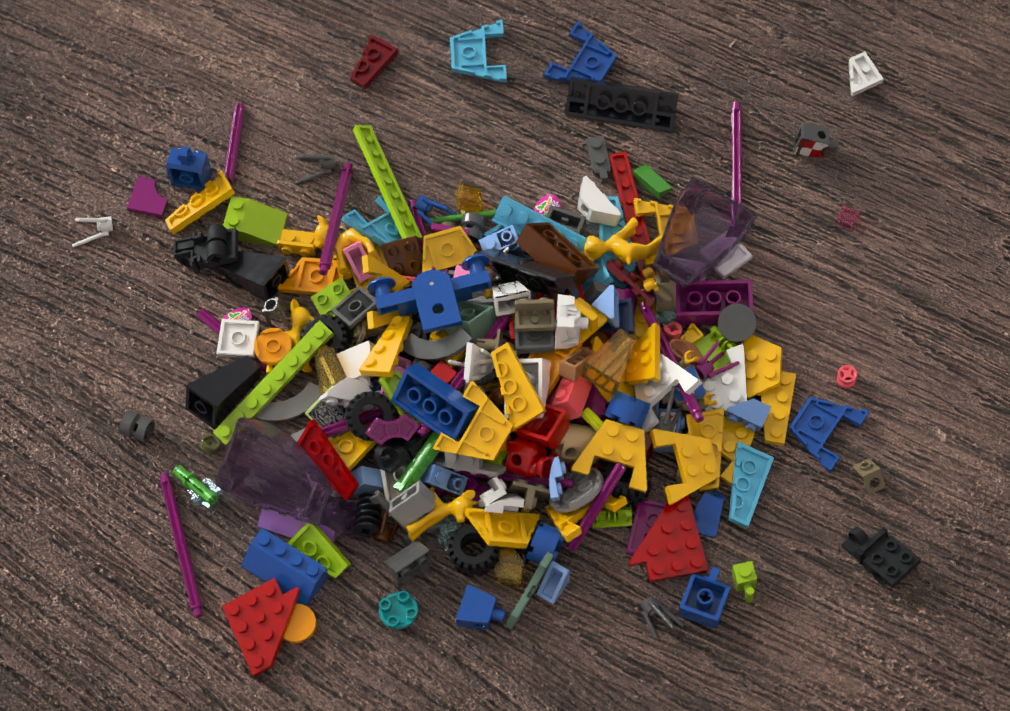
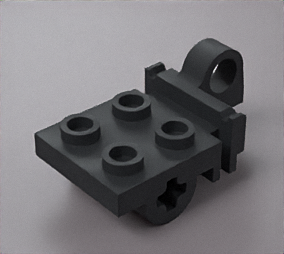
[173,224,238,274]
[374,426,433,474]
[841,526,921,588]

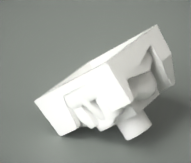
[555,294,588,349]

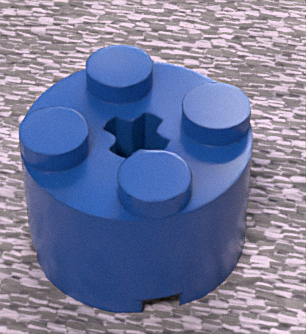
[605,390,651,429]
[526,522,564,564]

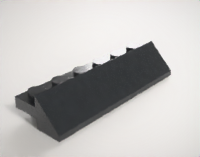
[565,76,679,132]
[473,249,580,300]

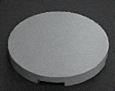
[549,468,604,513]

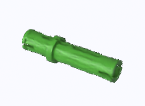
[173,465,218,505]

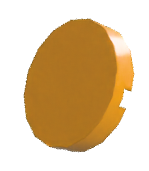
[254,328,293,366]
[283,604,317,644]

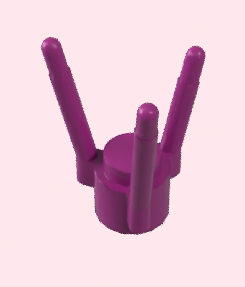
[695,341,740,380]

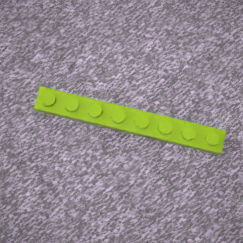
[353,125,423,242]
[213,320,334,446]

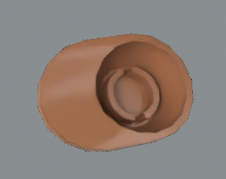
[669,339,703,364]

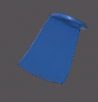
[693,490,726,537]

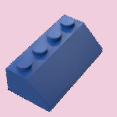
[391,363,480,441]
[241,528,329,606]

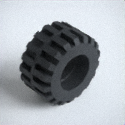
[300,314,352,367]
[345,391,396,441]
[602,461,652,507]
[448,522,499,577]

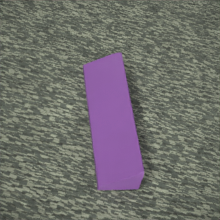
[257,505,337,543]

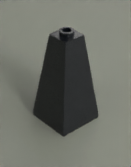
[213,251,289,302]
[185,355,262,430]

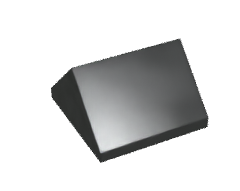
[331,286,377,333]

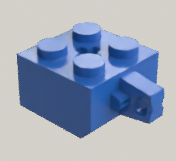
[166,146,212,190]
[679,567,731,629]

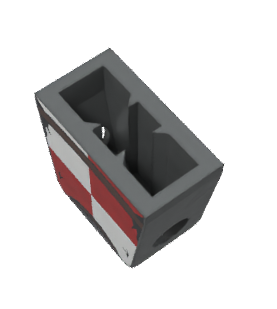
[793,122,839,157]

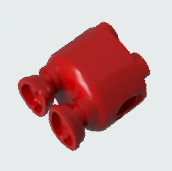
[504,436,560,479]

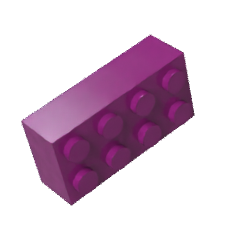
[675,280,753,326]

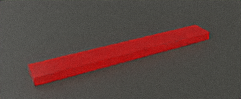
[608,151,659,281]

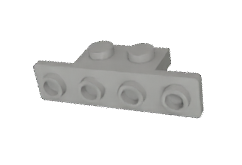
[431,452,506,478]

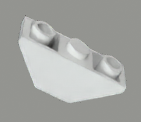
[577,176,621,226]
[319,377,378,412]

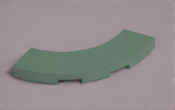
[505,551,553,629]

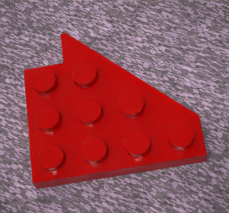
[628,496,708,583]
[222,578,301,677]

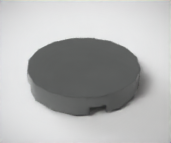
[718,303,756,342]

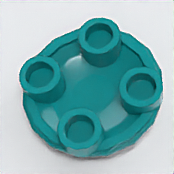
[379,591,419,629]

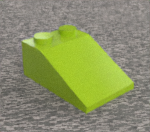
[223,196,288,247]

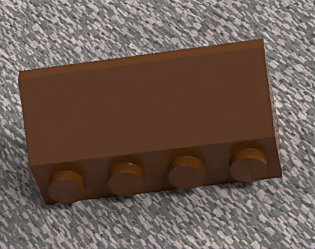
[516,222,600,288]

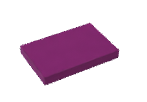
[626,499,666,556]

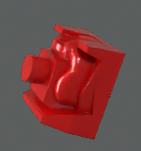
[515,404,569,450]

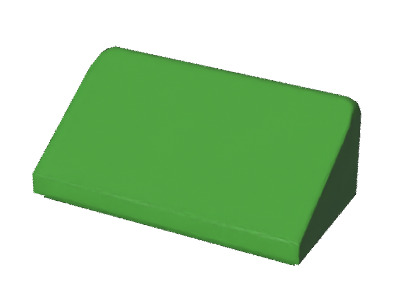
[633,165,672,200]

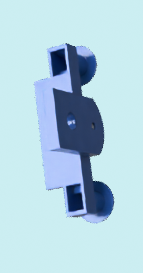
[367,254,492,334]

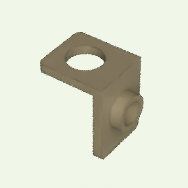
[852,459,886,495]

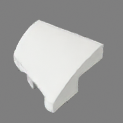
[484,493,524,513]

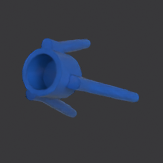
[415,195,458,226]

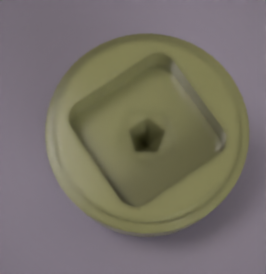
[200,434,220,454]

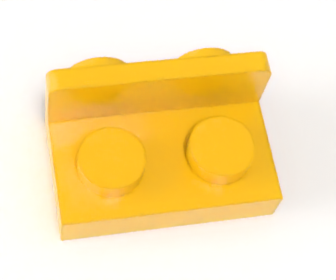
[277,229,317,257]

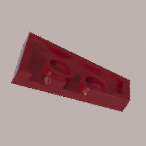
[350,34,399,90]
[606,258,655,308]

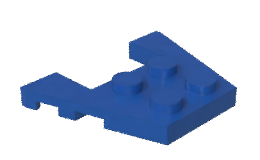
[544,22,617,82]
[789,397,869,473]

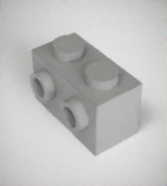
[389,480,435,527]

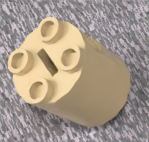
[547,423,598,465]

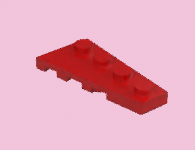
[293,419,359,501]

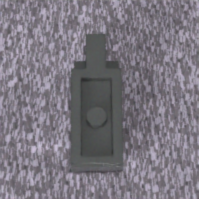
[586,135,611,184]

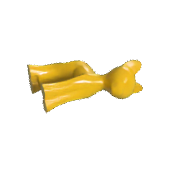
[314,215,382,280]
[584,217,664,265]
[266,299,314,375]
[389,487,478,542]

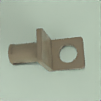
[477,329,519,359]

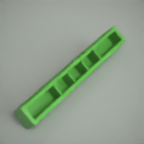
[393,431,440,493]

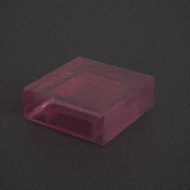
[835,205,860,229]

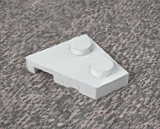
[849,52,883,97]
[464,342,495,381]

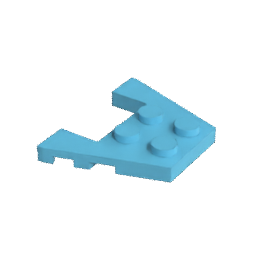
[450,20,507,83]
[341,195,402,247]

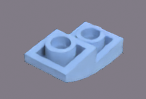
[549,457,567,502]

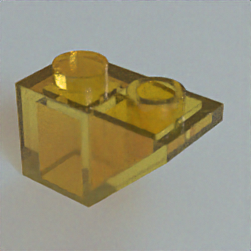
[455,182,483,214]
[494,547,525,588]

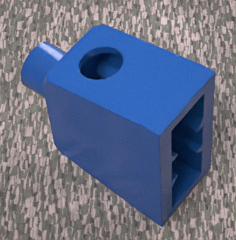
[456,584,506,630]

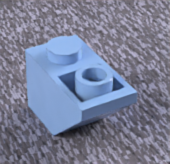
[479,225,518,253]

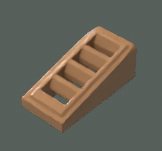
[559,347,599,381]

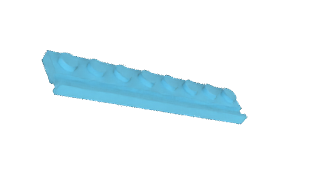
[492,196,637,289]

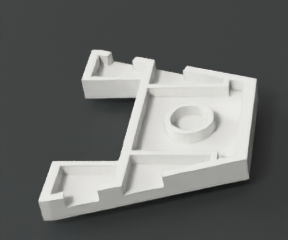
[701,344,747,413]
[634,354,702,433]

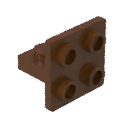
[382,236,423,276]

